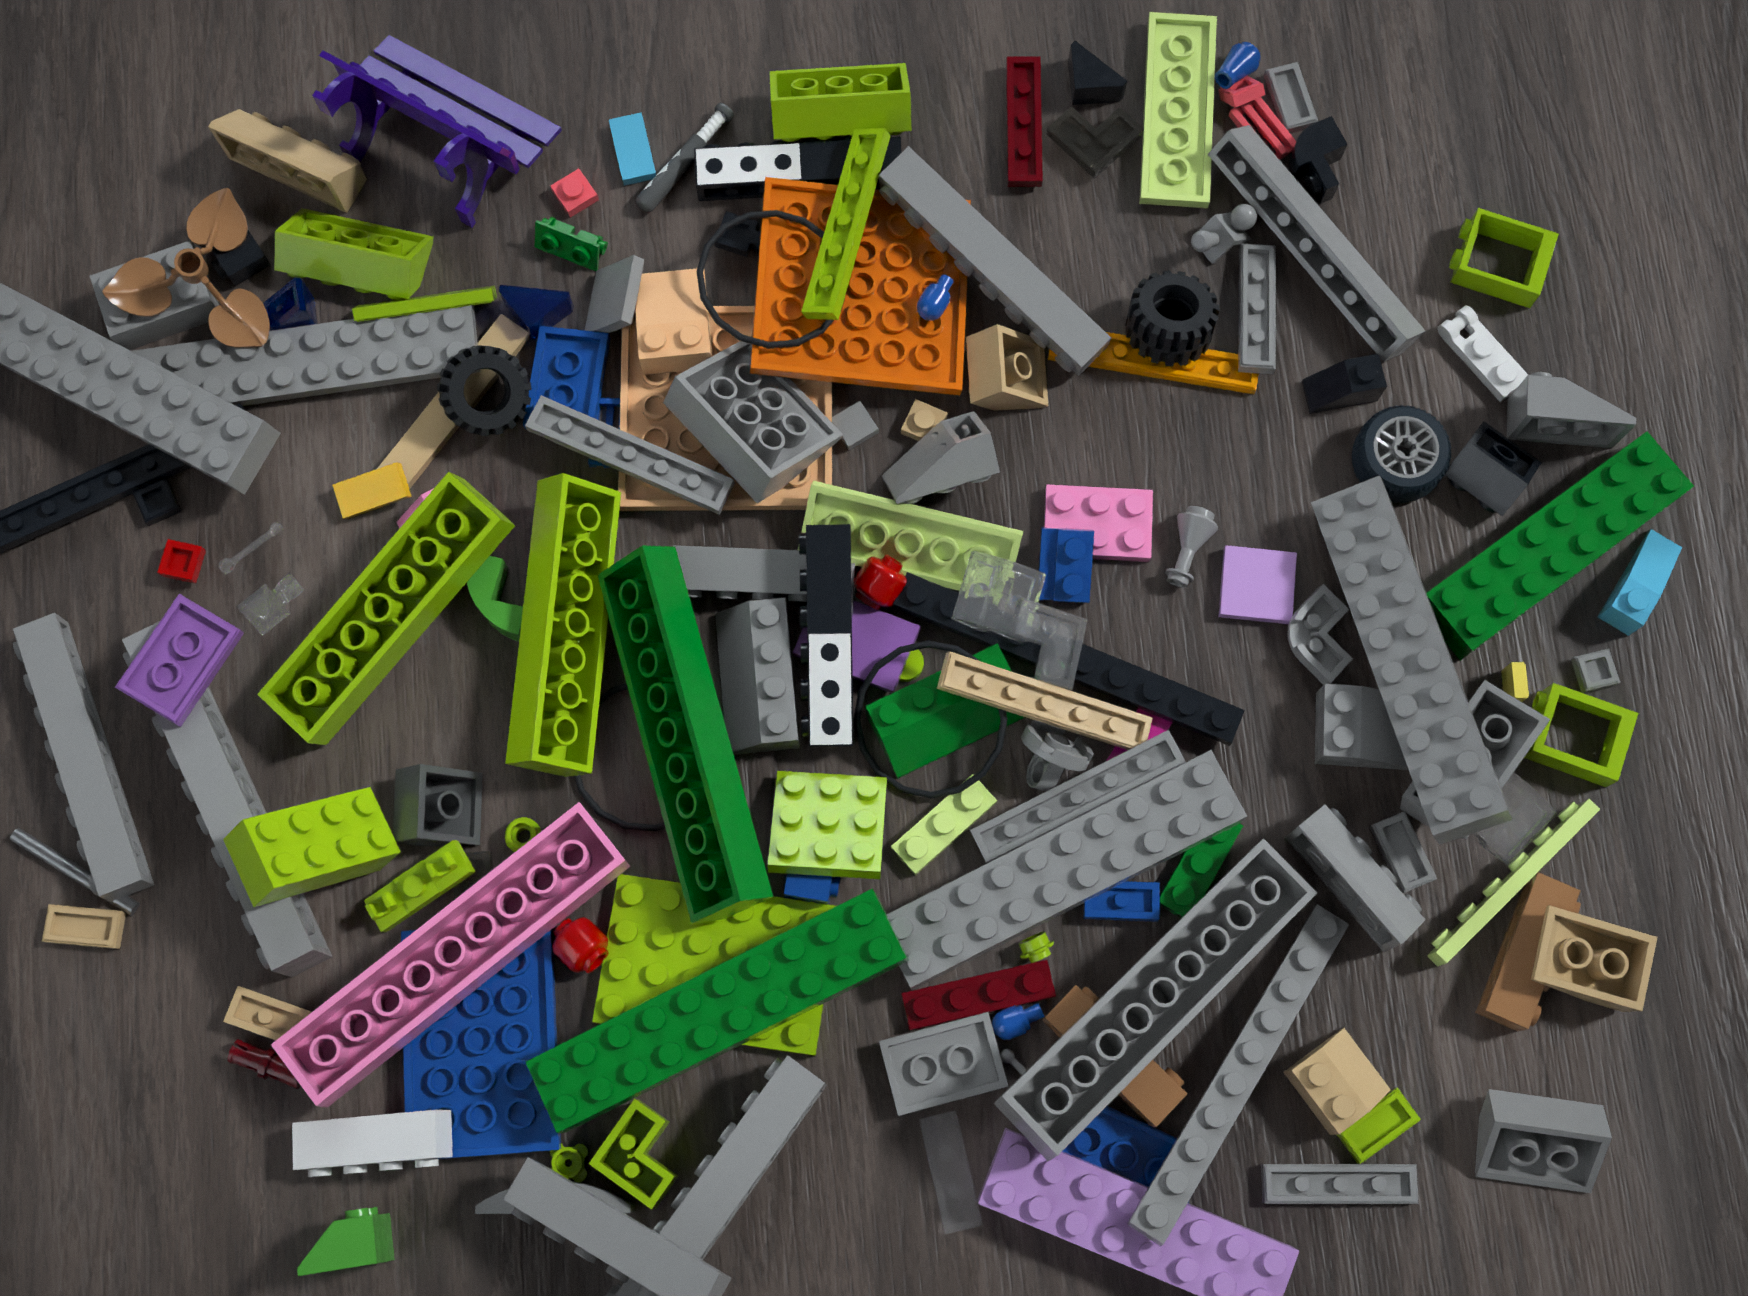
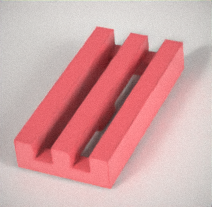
[1228,97,1296,160]

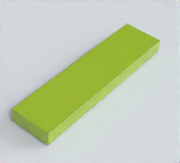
[352,285,497,322]

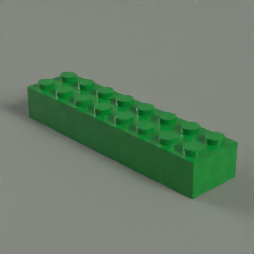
[1426,431,1694,661]

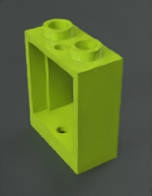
[1449,208,1559,308]
[1524,683,1638,787]

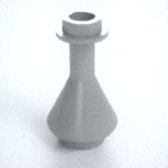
[1165,506,1218,588]

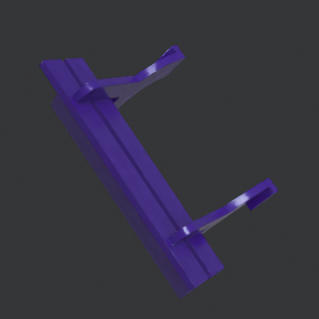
[312,35,562,228]

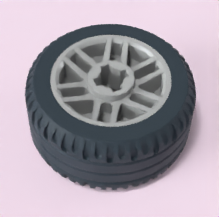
[1352,405,1451,503]

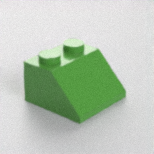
[297,1207,395,1276]

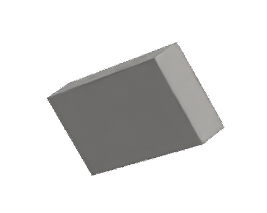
[1263,62,1318,133]
[1369,811,1437,894]

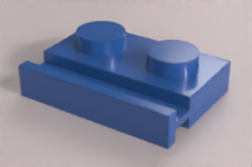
[1037,527,1094,603]

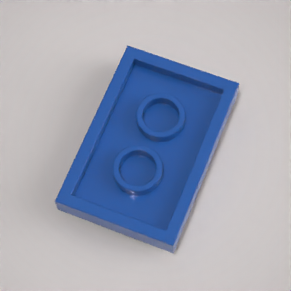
[523,326,611,429]

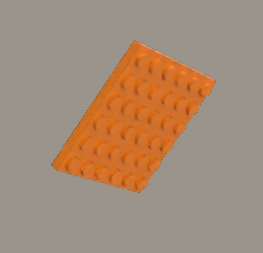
[750,177,971,396]

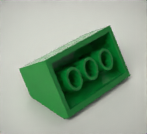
[865,644,1026,779]

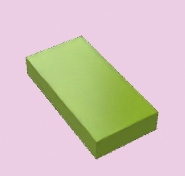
[1337,1088,1421,1164]

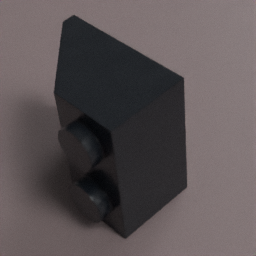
[1445,421,1542,516]

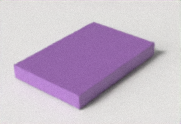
[115,594,244,727]
[793,600,921,693]

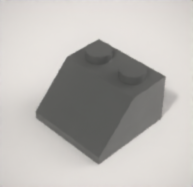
[393,764,483,846]

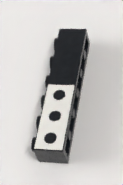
[694,136,902,201]
[799,524,854,747]

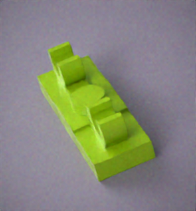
[364,840,476,932]

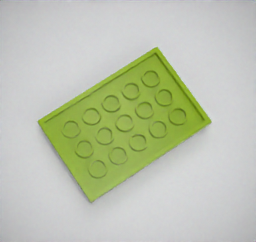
[592,874,836,1056]

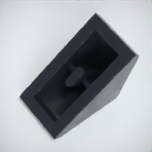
[1068,41,1127,105]

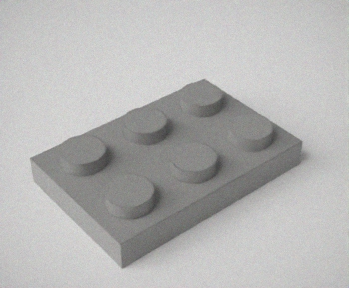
[879,1012,1008,1116]

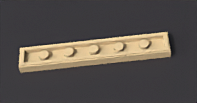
[377,314,531,489]
[937,652,1153,750]

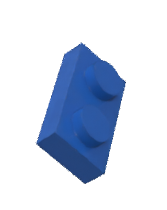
[1083,881,1160,922]

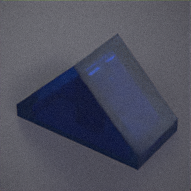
[263,277,318,331]
[499,285,574,340]

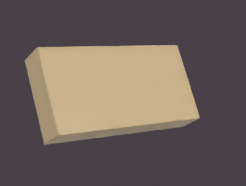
[42,904,126,949]

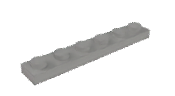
[525,395,735,515]
[970,730,1186,863]

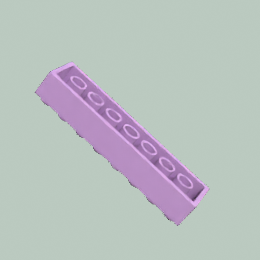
[977,1128,1299,1296]

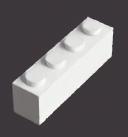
[292,1110,453,1177]

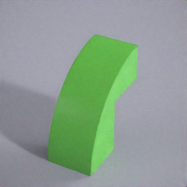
[467,556,523,642]

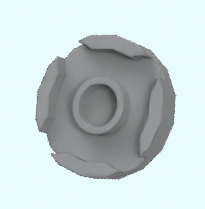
[1021,720,1094,791]

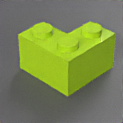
[589,1098,678,1209]

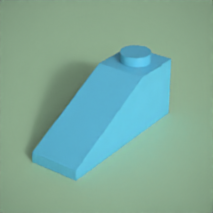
[1597,529,1682,636]

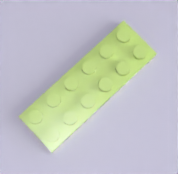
[1139,12,1217,208]
[798,481,1023,602]

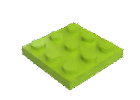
[768,771,887,879]

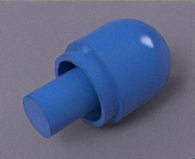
[917,274,953,321]
[992,1003,1044,1040]

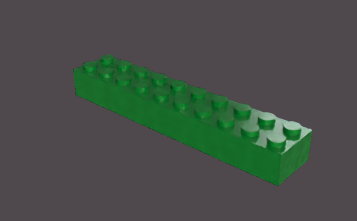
[597,545,773,924]
[526,888,909,1133]

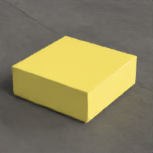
[1501,662,1529,702]

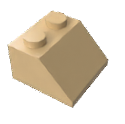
[966,324,1049,411]
[1283,1028,1391,1135]

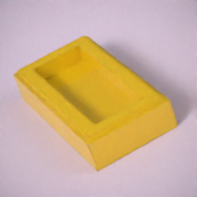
[332,462,412,519]

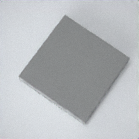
[585,255,644,333]

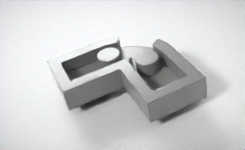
[1287,584,1353,685]

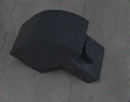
[1289,116,1348,204]

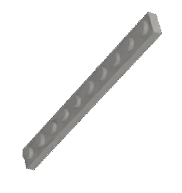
[1127,904,1349,1246]

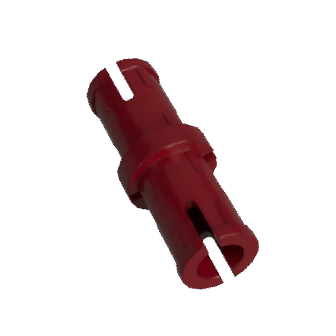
[227,1039,301,1089]

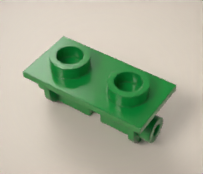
[534,217,608,271]

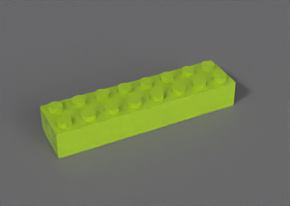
[257,472,515,745]
[505,473,621,777]

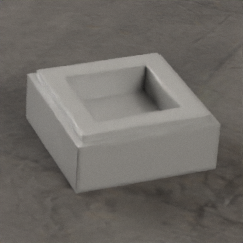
[832,401,879,450]
[1571,649,1620,693]

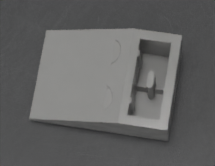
[882,411,1000,504]

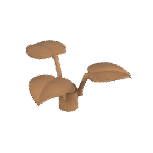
[102,188,270,348]

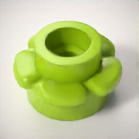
[1018,931,1054,963]

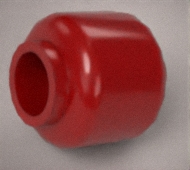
[854,554,907,610]
[553,917,609,973]

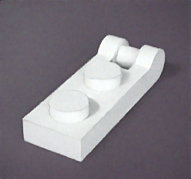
[1437,305,1528,402]

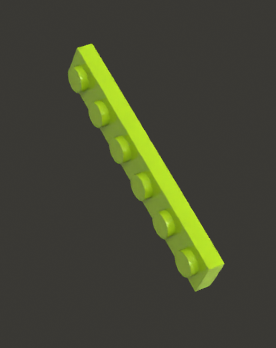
[801,128,891,320]

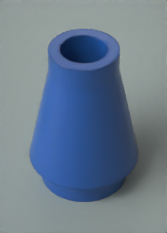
[1215,42,1261,89]

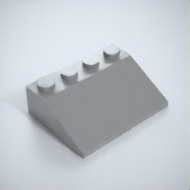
[663,341,843,503]

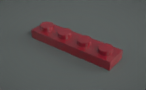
[1006,56,1043,187]
[901,960,1056,1031]

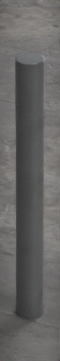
[10,828,140,916]

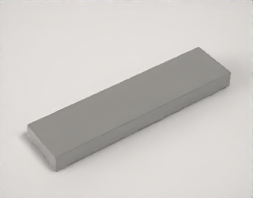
[1238,243,1276,374]
[1261,1164,1419,1204]

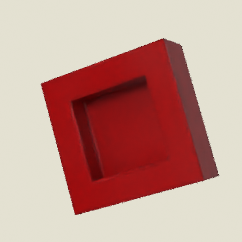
[157,539,206,584]

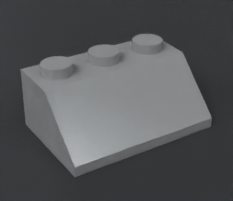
[1475,1089,1612,1193]

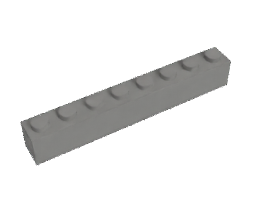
[1208,125,1426,362]
[879,146,1111,376]
[13,613,154,902]

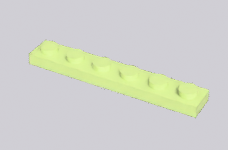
[1427,799,1600,967]

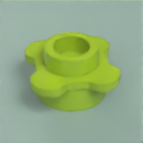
[550,1144,588,1182]

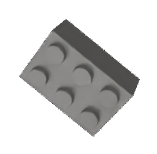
[90,240,219,350]

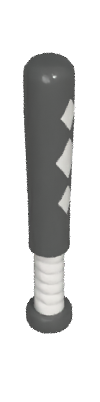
[636,102,734,213]

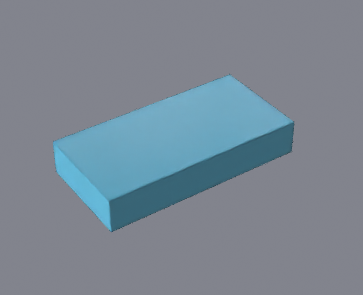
[609,112,656,186]

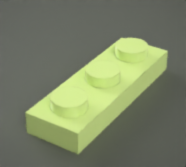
[891,774,997,876]

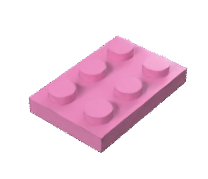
[1044,484,1153,562]

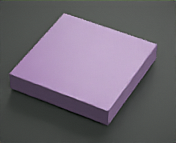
[1218,545,1297,624]

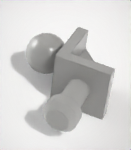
[1191,204,1257,264]

